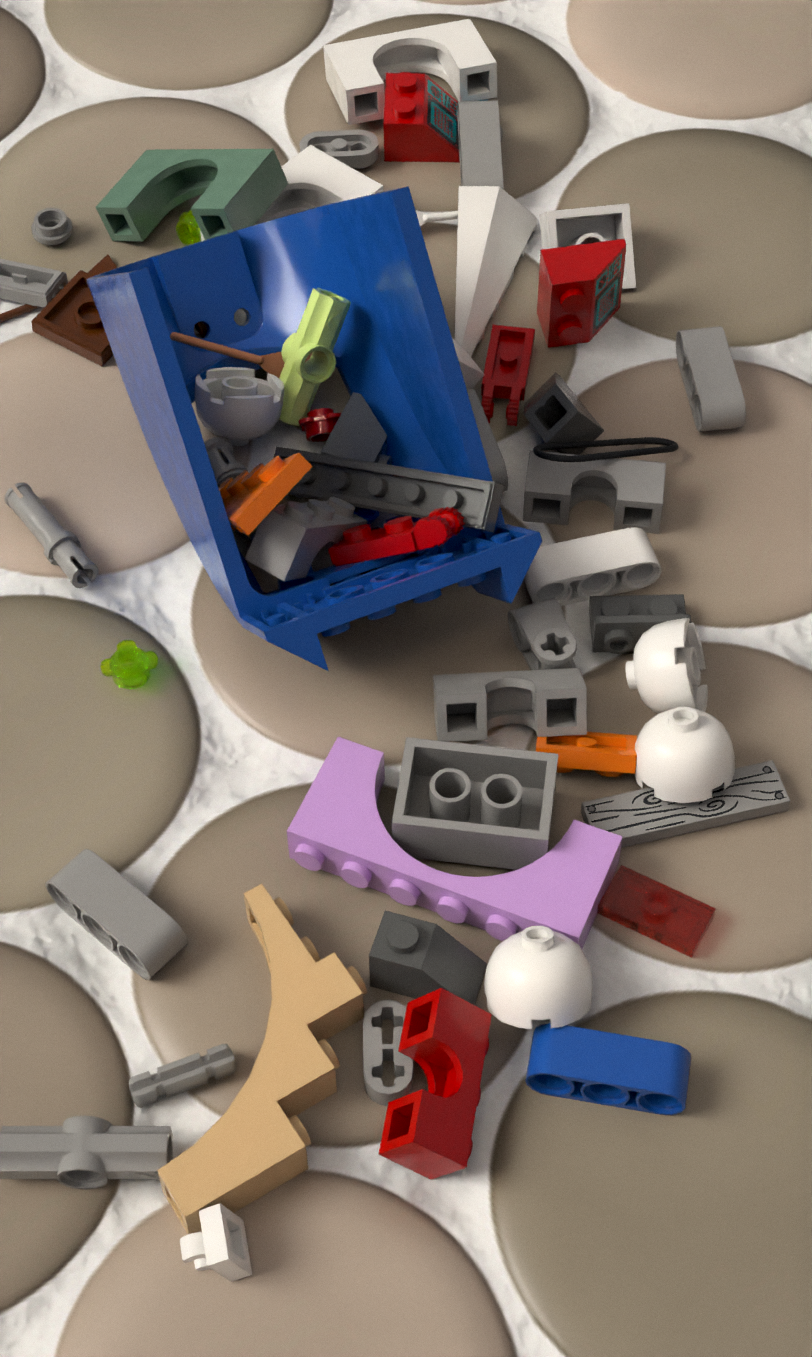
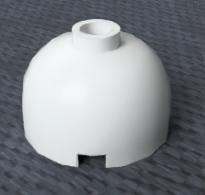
[195,367,284,446]
[625,618,708,713]
[635,707,735,803]
[484,926,593,1029]

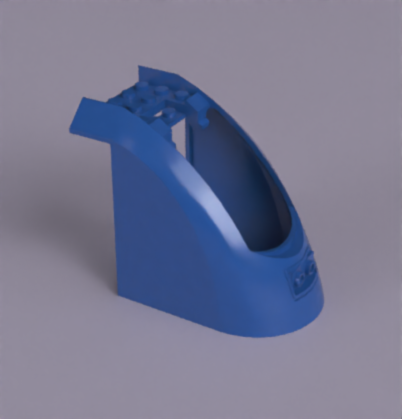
[86,186,542,671]

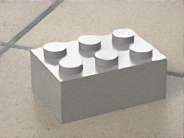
[392,737,558,870]

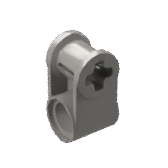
[508,597,577,670]

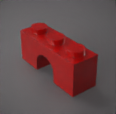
[378,988,492,1180]

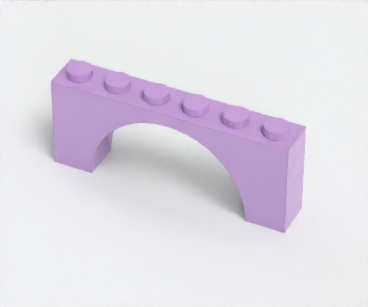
[287,737,623,949]

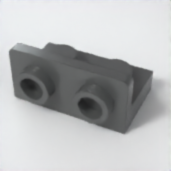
[589,594,692,654]

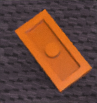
[536,731,637,777]

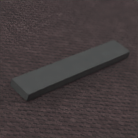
[274,446,504,533]

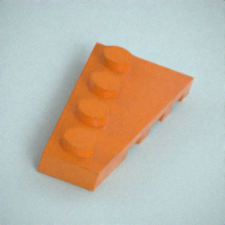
[219,452,313,536]

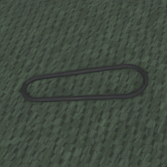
[533,437,678,462]

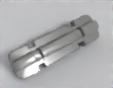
[129,1044,236,1108]

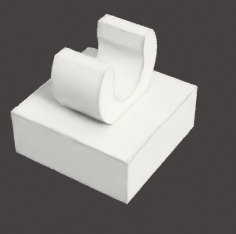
[180,1203,252,1282]

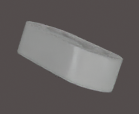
[363,999,413,1106]

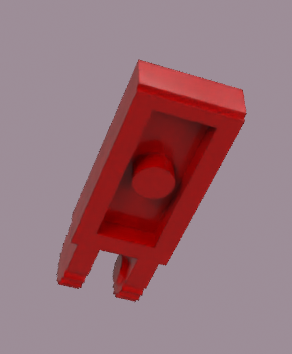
[481,324,535,426]
[328,507,465,566]

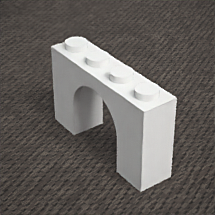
[323,19,497,125]
[200,145,383,241]

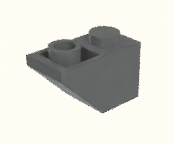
[524,372,604,455]

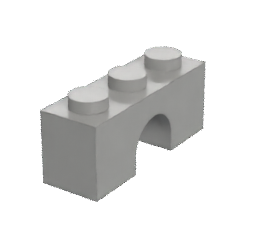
[523,450,666,534]
[245,497,368,581]
[433,668,587,742]

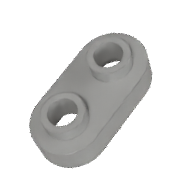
[300,130,379,169]

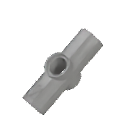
[0,1116,173,1189]

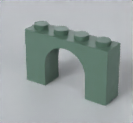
[95,149,289,242]

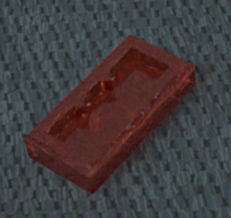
[597,865,716,958]

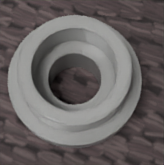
[31,208,73,246]

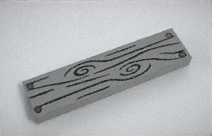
[581,760,790,848]

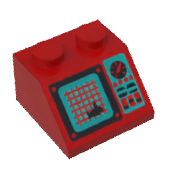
[383,72,460,163]
[537,239,627,348]

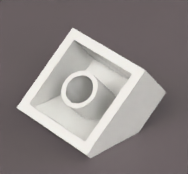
[539,203,636,289]

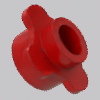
[298,408,341,442]

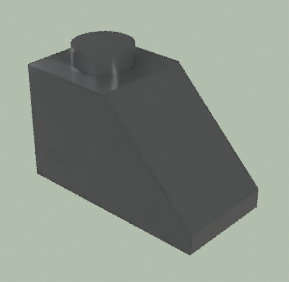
[321,392,392,465]
[369,910,487,1005]

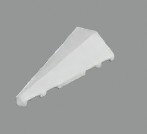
[455,186,537,357]

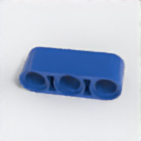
[525,1023,692,1115]

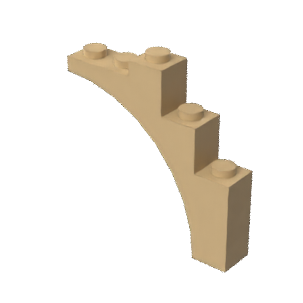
[157,884,367,1234]

